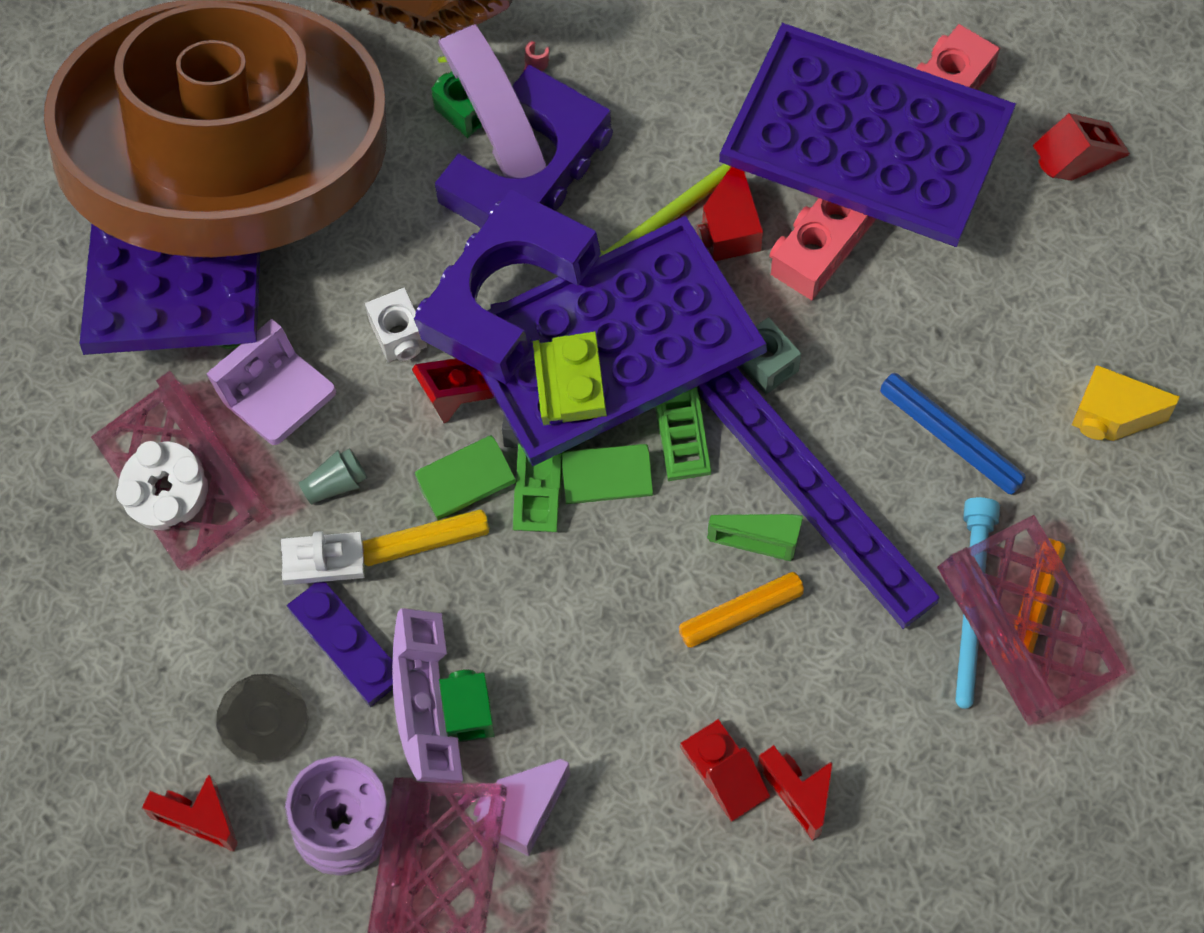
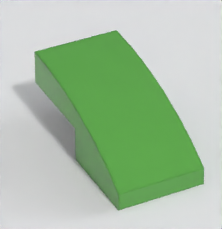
[513,444,562,532]

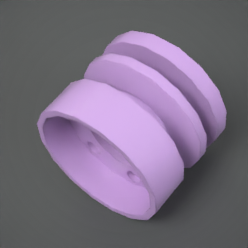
[285,756,390,876]

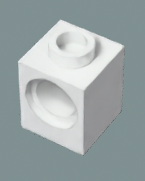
[365,288,427,363]

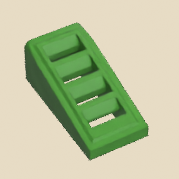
[655,387,711,481]
[707,514,803,561]

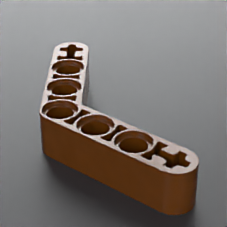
[331,0,513,39]

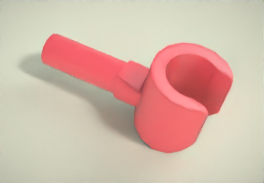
[523,41,549,71]

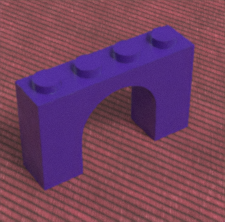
[435,65,613,228]
[413,189,601,385]

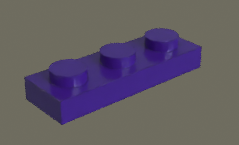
[286,582,393,707]

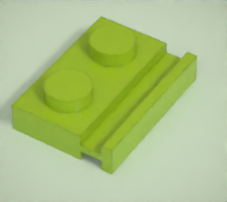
[533,332,607,426]

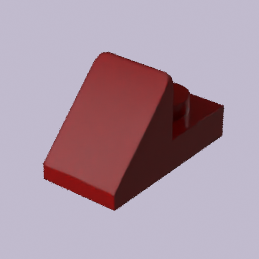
[412,358,494,423]
[680,719,770,822]
[757,745,833,841]
[142,775,238,852]

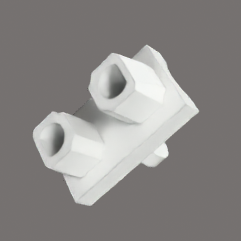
[281,531,365,585]

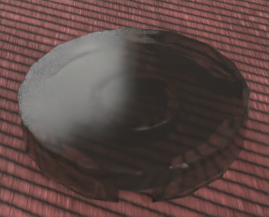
[216,674,308,765]

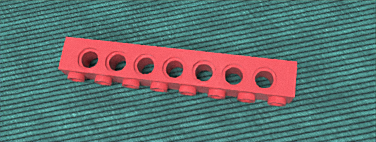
[769,24,1000,301]

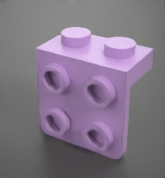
[206,319,336,445]

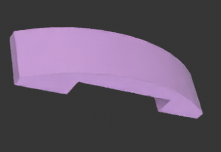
[438,24,546,178]
[393,608,463,784]

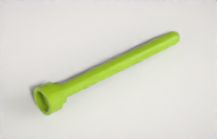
[599,164,731,257]

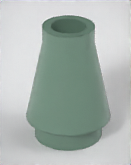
[299,448,367,505]

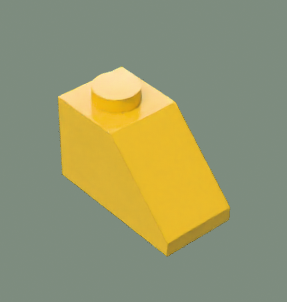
[1072,365,1180,441]

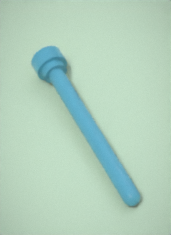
[955,497,1000,709]

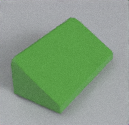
[415,435,516,520]
[561,444,653,504]

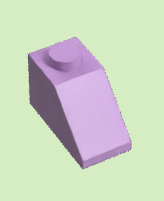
[474,759,570,856]

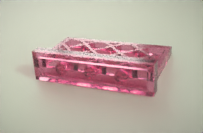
[91,370,273,571]
[937,515,1127,726]
[367,777,507,933]

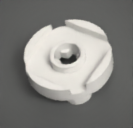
[116,441,208,531]

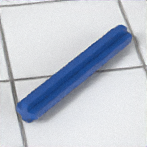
[880,373,1026,495]

